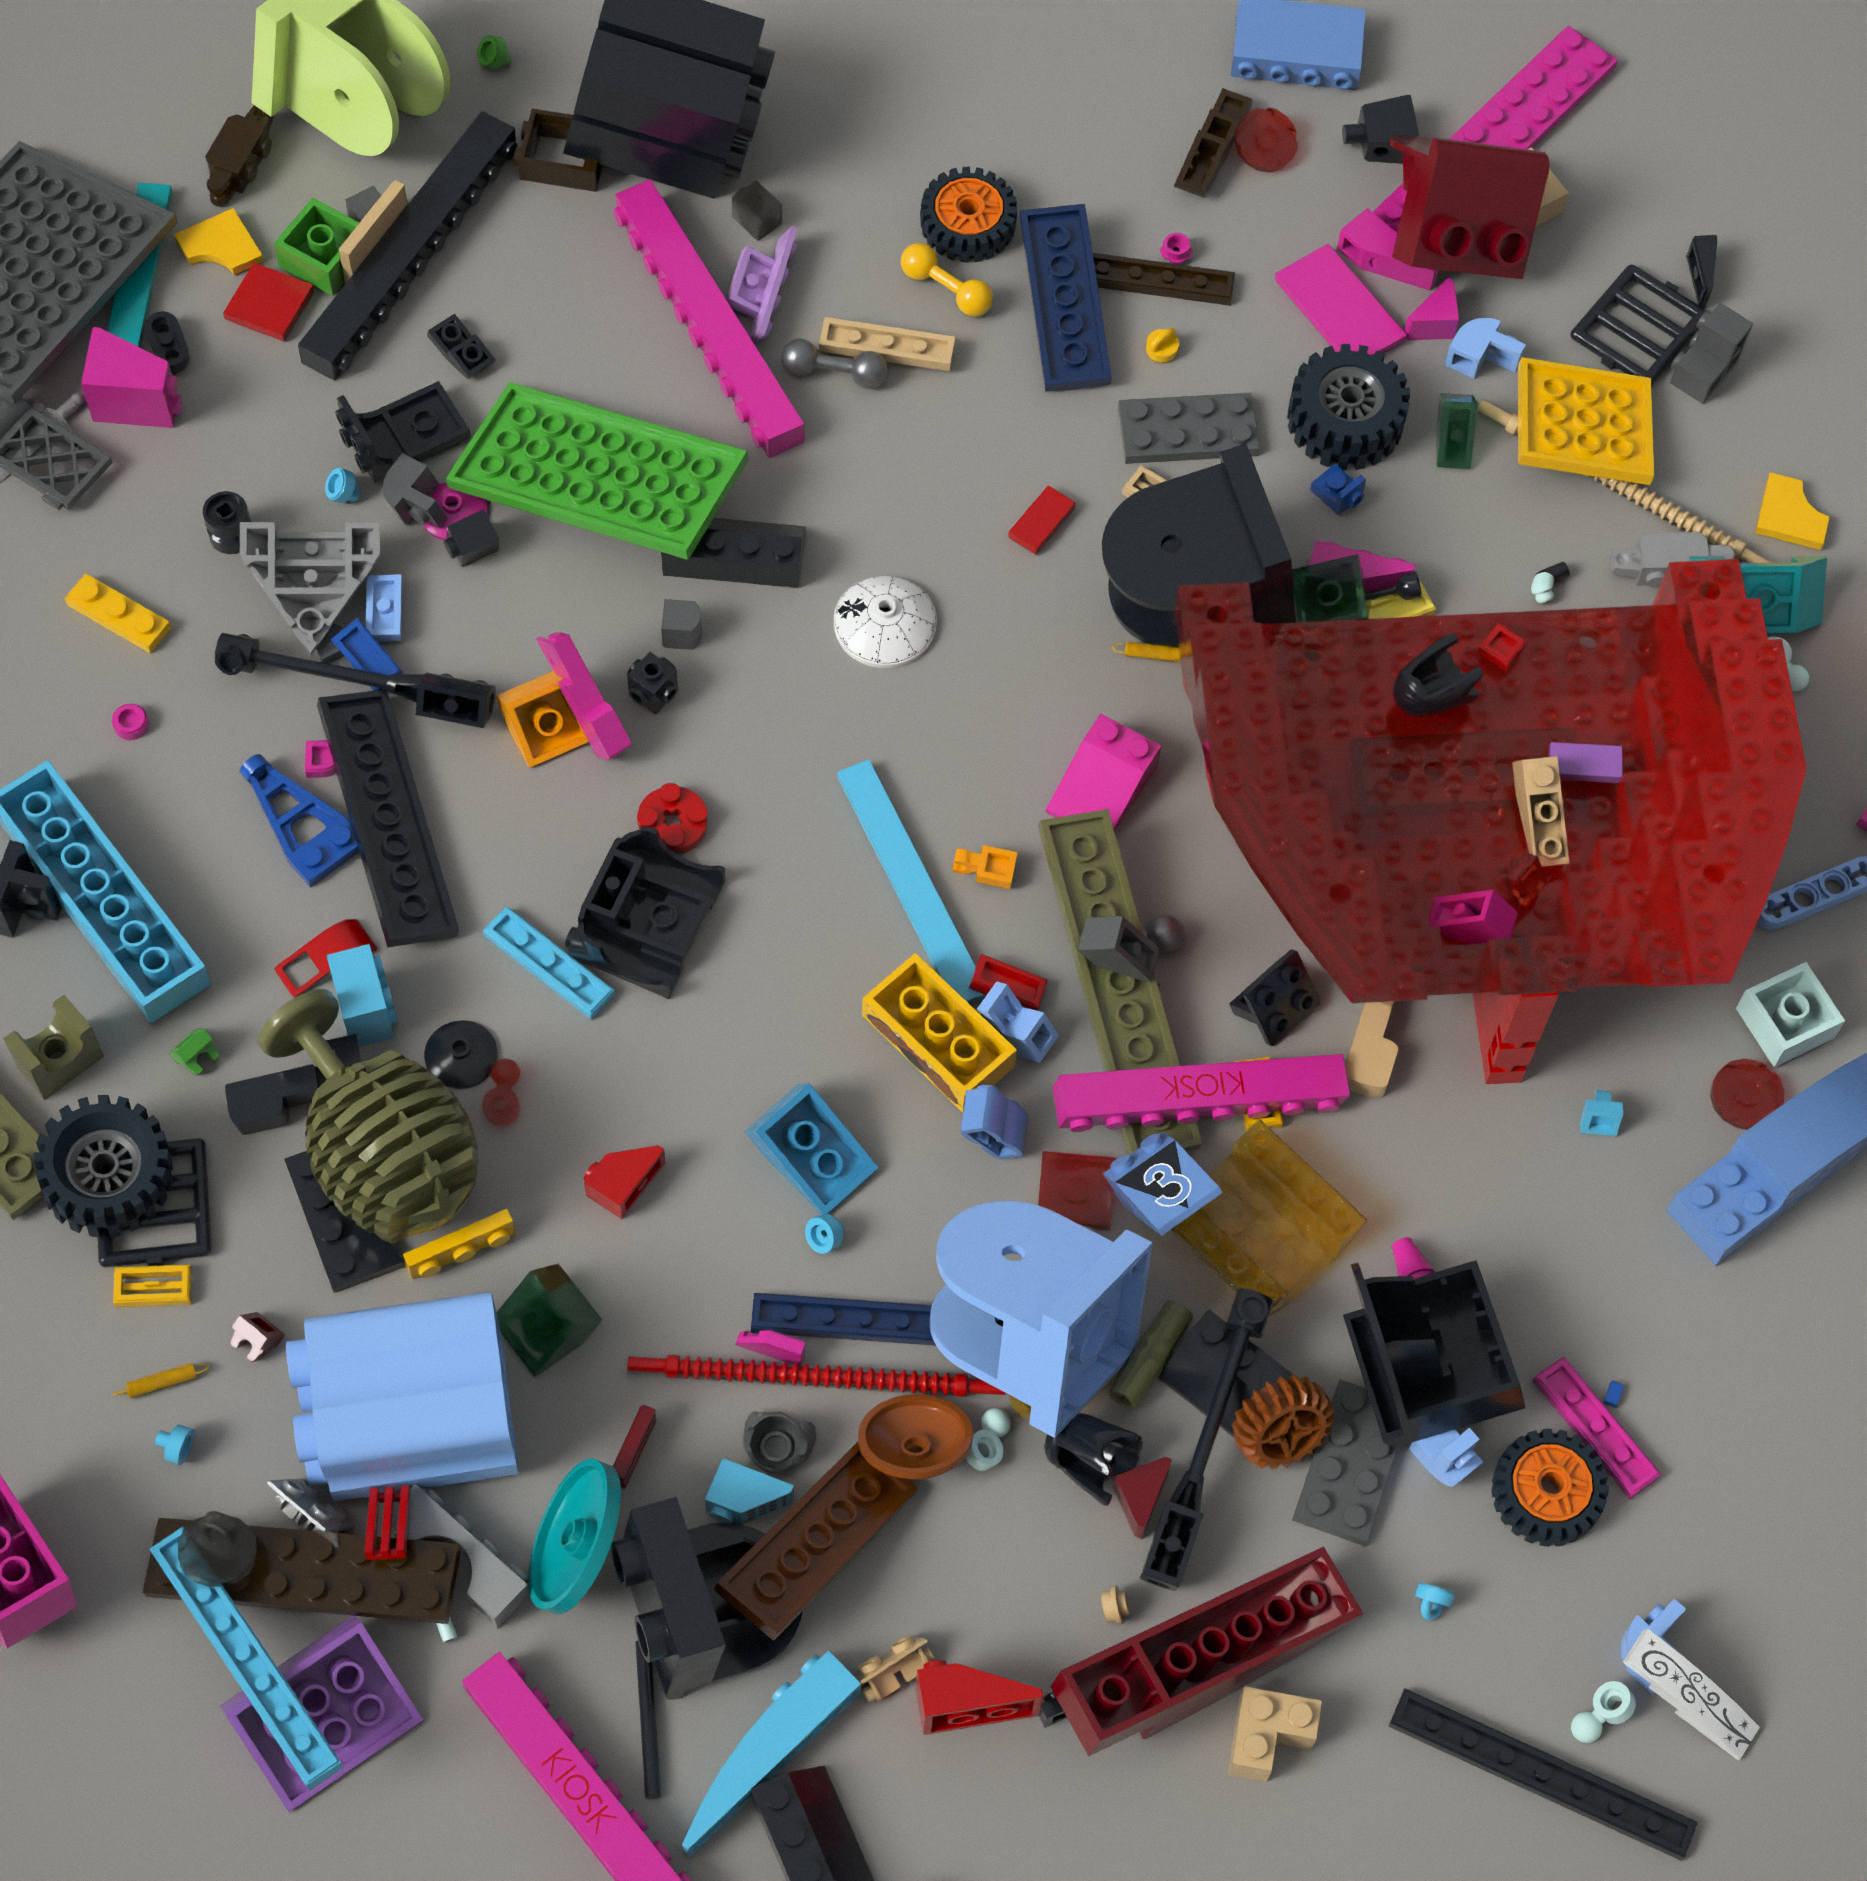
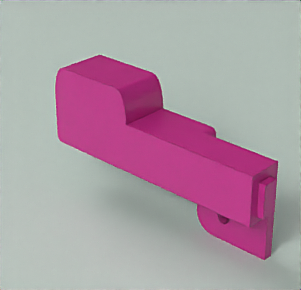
[536,632,632,761]

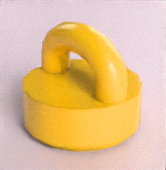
[1145,328,1179,363]

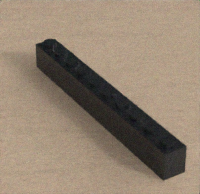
[298,111,518,381]

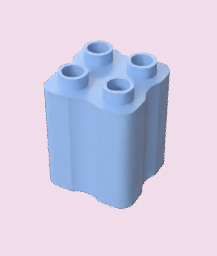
[286,1291,519,1502]

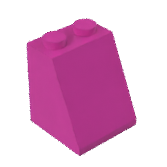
[81,327,182,428]

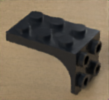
[335,381,471,483]

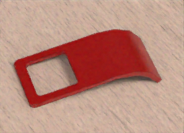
[275,919,378,997]

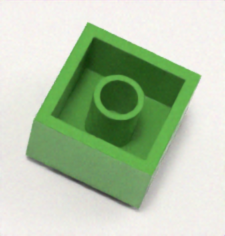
[274,197,359,296]

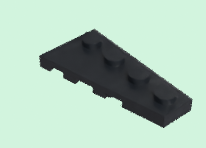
[284,1151,405,1293]

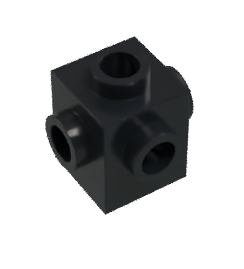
[627,652,678,714]

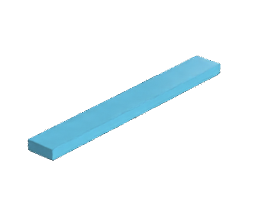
[837,759,987,1005]
[149,1527,344,1791]

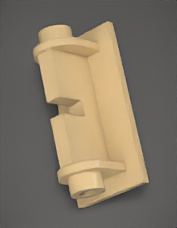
[854,1634,935,1703]

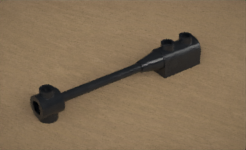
[215,633,496,728]
[1140,1288,1274,1591]

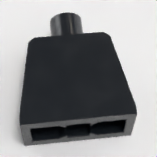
[1342,95,1419,164]

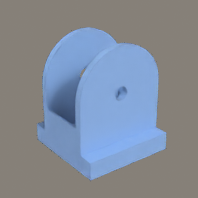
[930,1201,1153,1438]

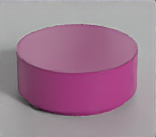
[112,704,149,740]

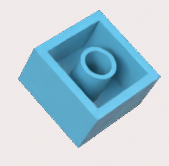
[326,944,398,1047]

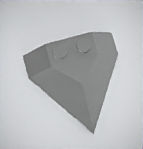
[240,522,380,655]

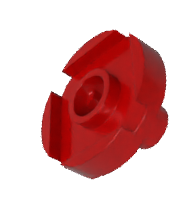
[637,783,708,854]

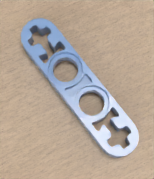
[1757,856,1867,931]

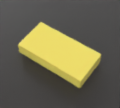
[1358,582,1436,626]

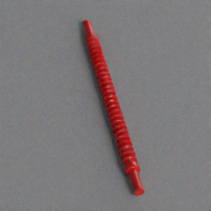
[627,1355,1005,1397]

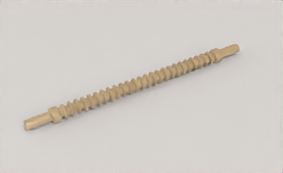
[1477,399,1772,563]

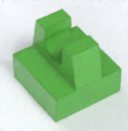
[168,1028,220,1075]

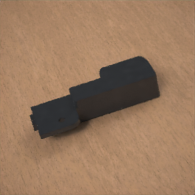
[225,1034,362,1135]

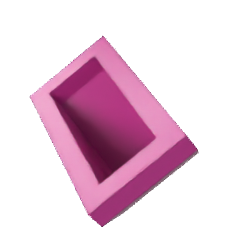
[1404,277,1459,340]

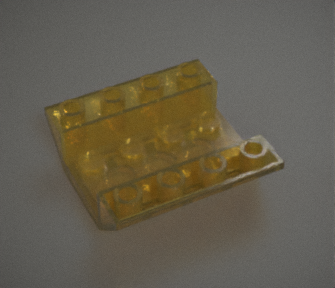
[1171,1119,1368,1316]

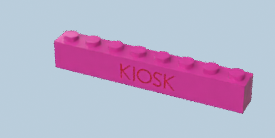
[1052,1054,1350,1132]
[462,1651,691,1881]

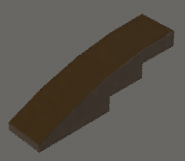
[1174,88,1252,198]

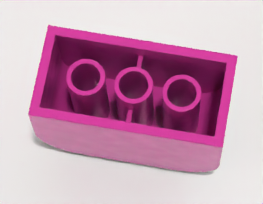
[0,1474,77,1650]

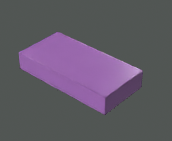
[1549,742,1622,783]

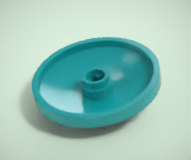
[528,1459,621,1614]

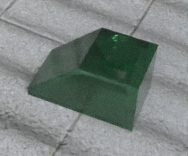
[1436,393,1478,469]

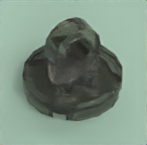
[178,1511,257,1587]

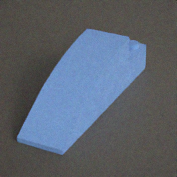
[1666,1053,1867,1265]

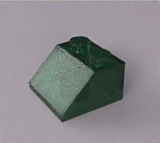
[496,1263,603,1376]

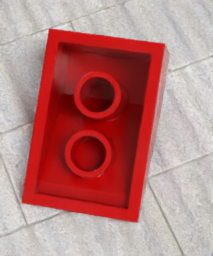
[915,1660,1043,1735]

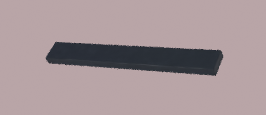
[1388,1688,1698,1861]

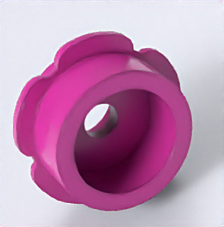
[1160,233,1193,264]

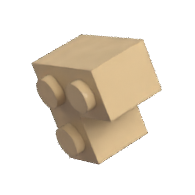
[1228,1686,1322,1782]

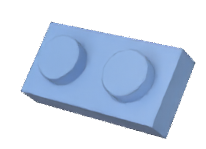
[365,574,403,642]

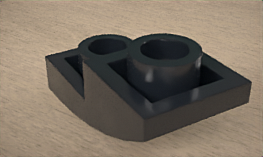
[427,313,495,379]

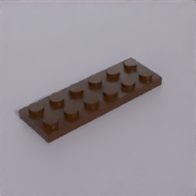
[714,1442,918,1641]

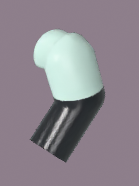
[1531,561,1570,604]

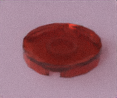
[1235,108,1298,173]
[1710,1058,1785,1130]

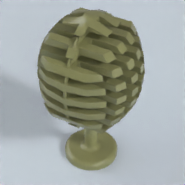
[258,989,478,1244]

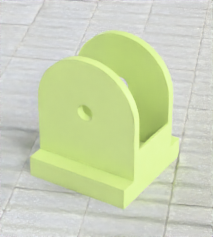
[251,0,451,156]

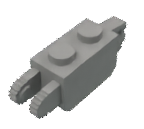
[1610,532,1735,588]

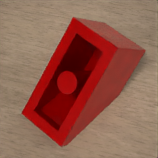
[583,1145,666,1219]

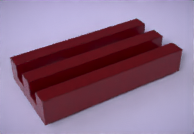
[613,1404,657,1489]

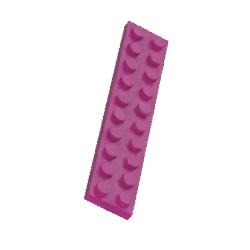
[1373,25,1618,233]

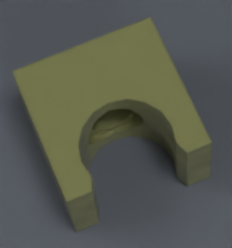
[3,995,104,1100]

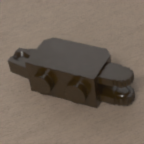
[205,105,274,207]

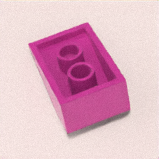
[1045,713,1161,832]

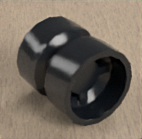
[203,491,251,554]

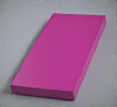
[1274,244,1407,356]

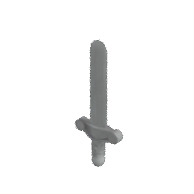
[0,393,85,483]

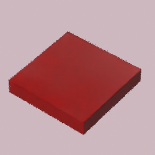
[223,263,314,342]

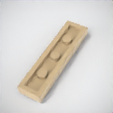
[819,317,955,372]

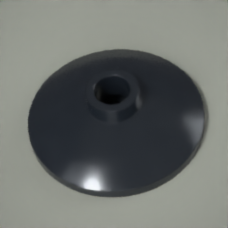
[424,1020,498,1089]

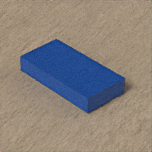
[331,618,403,691]

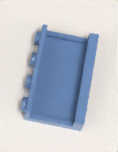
[1231,0,1366,90]

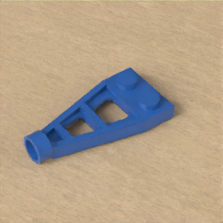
[240,754,359,887]

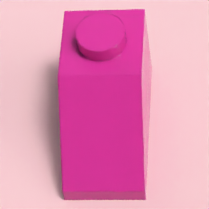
[1426,889,1518,947]

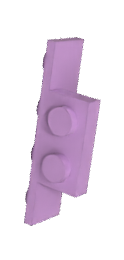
[726,225,798,345]

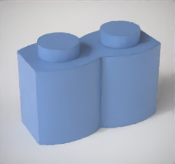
[961,1085,1028,1159]

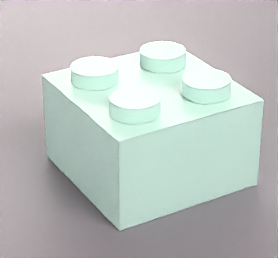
[1736,962,1845,1067]

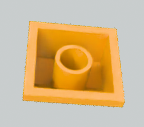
[495,671,589,768]

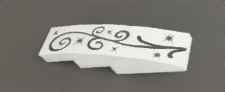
[1623,1629,1760,1760]

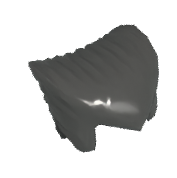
[743,1411,817,1474]

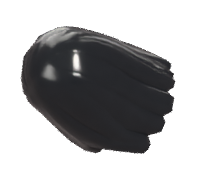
[1393,634,1483,717]
[1044,1413,1143,1506]

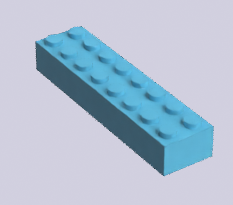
[0,760,212,1024]

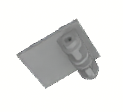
[266,1478,355,1533]

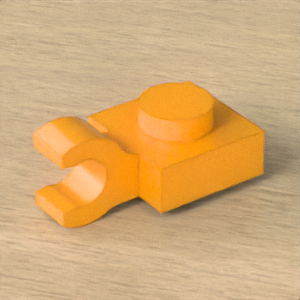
[952,845,1018,889]

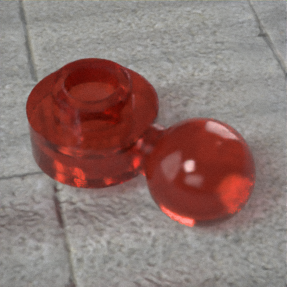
[482,1058,521,1126]

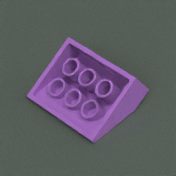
[220,1616,423,1812]

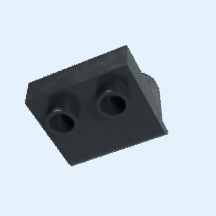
[1343,1260,1526,1446]
[611,1497,803,1700]

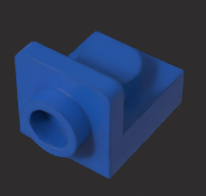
[1310,464,1366,516]

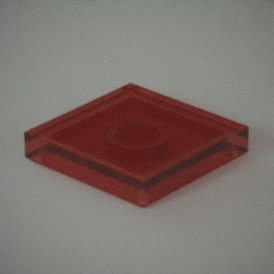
[1038,1151,1116,1231]

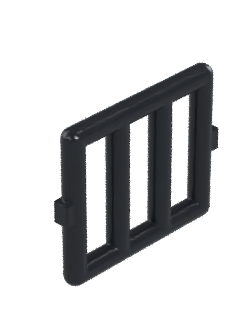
[1570,264,1707,385]
[96,1138,212,1268]

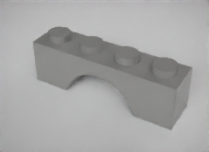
[391,1484,530,1629]

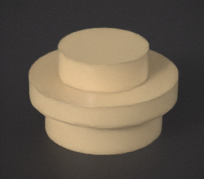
[1101,1585,1130,1625]

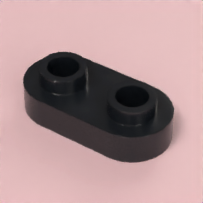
[145,311,190,373]

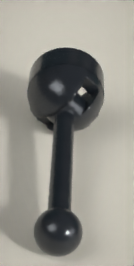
[1338,571,1422,608]

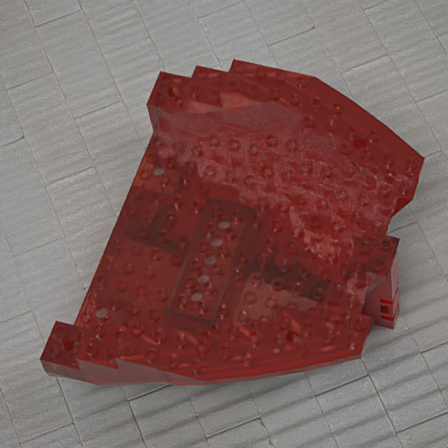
[1175,559,1807,1084]

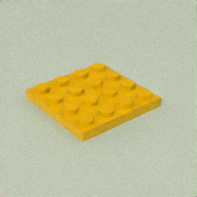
[1518,357,1654,485]

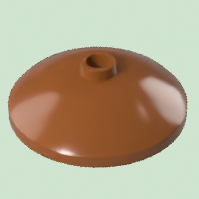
[858,1394,973,1480]

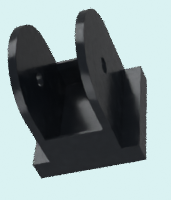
[1102,443,1296,648]

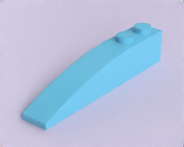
[682,1650,861,1858]

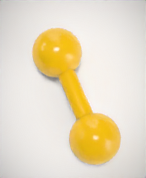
[901,243,993,317]

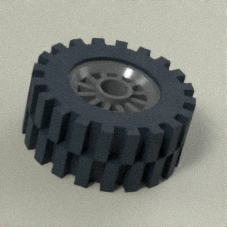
[1287,344,1410,470]

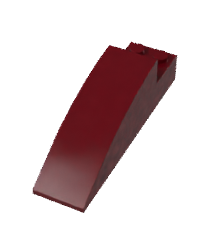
[1050,1546,1363,1756]

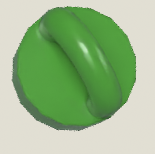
[477,35,511,69]

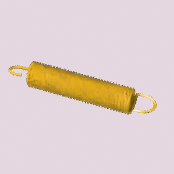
[1112,641,1181,663]
[113,1362,209,1398]

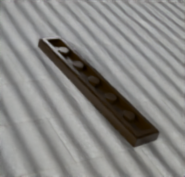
[1093,253,1235,306]

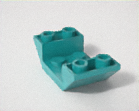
[1687,556,1827,633]

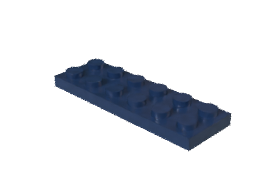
[1020,204,1112,392]

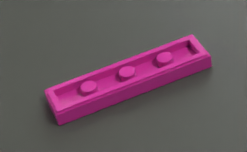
[1533,1356,1661,1499]

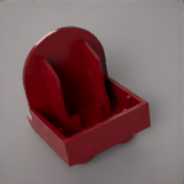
[1389,135,1550,279]

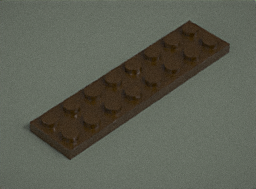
[142,1517,462,1624]

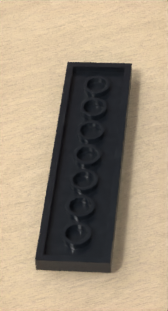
[317,689,459,948]

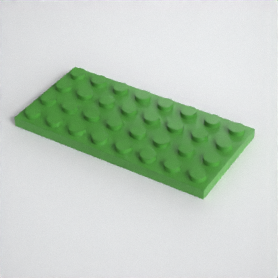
[445,382,749,560]

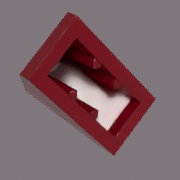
[1113,1457,1172,1539]

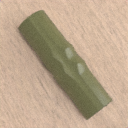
[1109,1300,1193,1409]

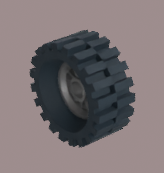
[34,1095,173,1237]

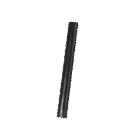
[635,1641,661,1799]

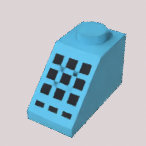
[705,1458,794,1524]

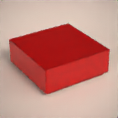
[1477,623,1527,671]

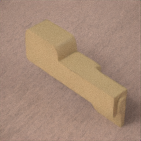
[1344,994,1399,1098]

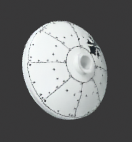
[834,576,937,668]

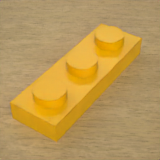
[65,573,171,654]
[403,1209,516,1280]

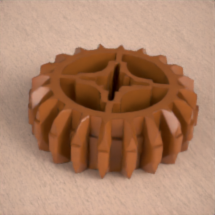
[1232,1374,1335,1470]

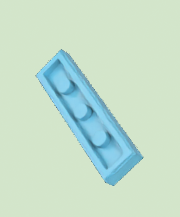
[483,906,615,1020]

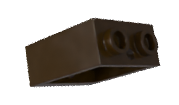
[514,108,603,192]

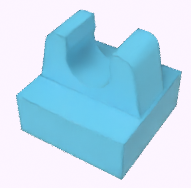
[1580,1090,1623,1136]

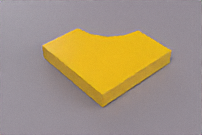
[174,208,264,275]
[1755,472,1830,550]

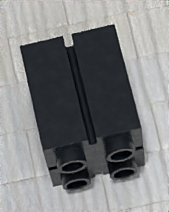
[563,0,775,199]

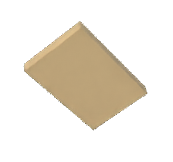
[339,180,408,284]

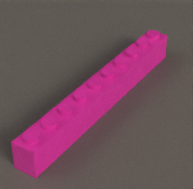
[613,179,804,458]

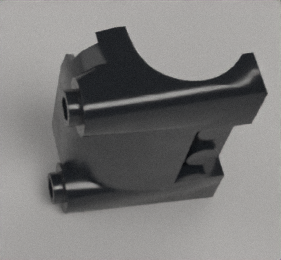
[565,826,726,999]

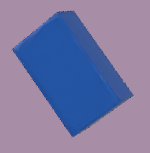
[1603,1381,1624,1408]

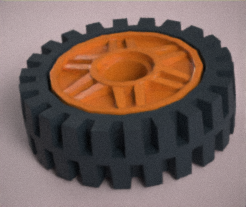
[920,167,1017,263]
[1491,1429,1609,1547]

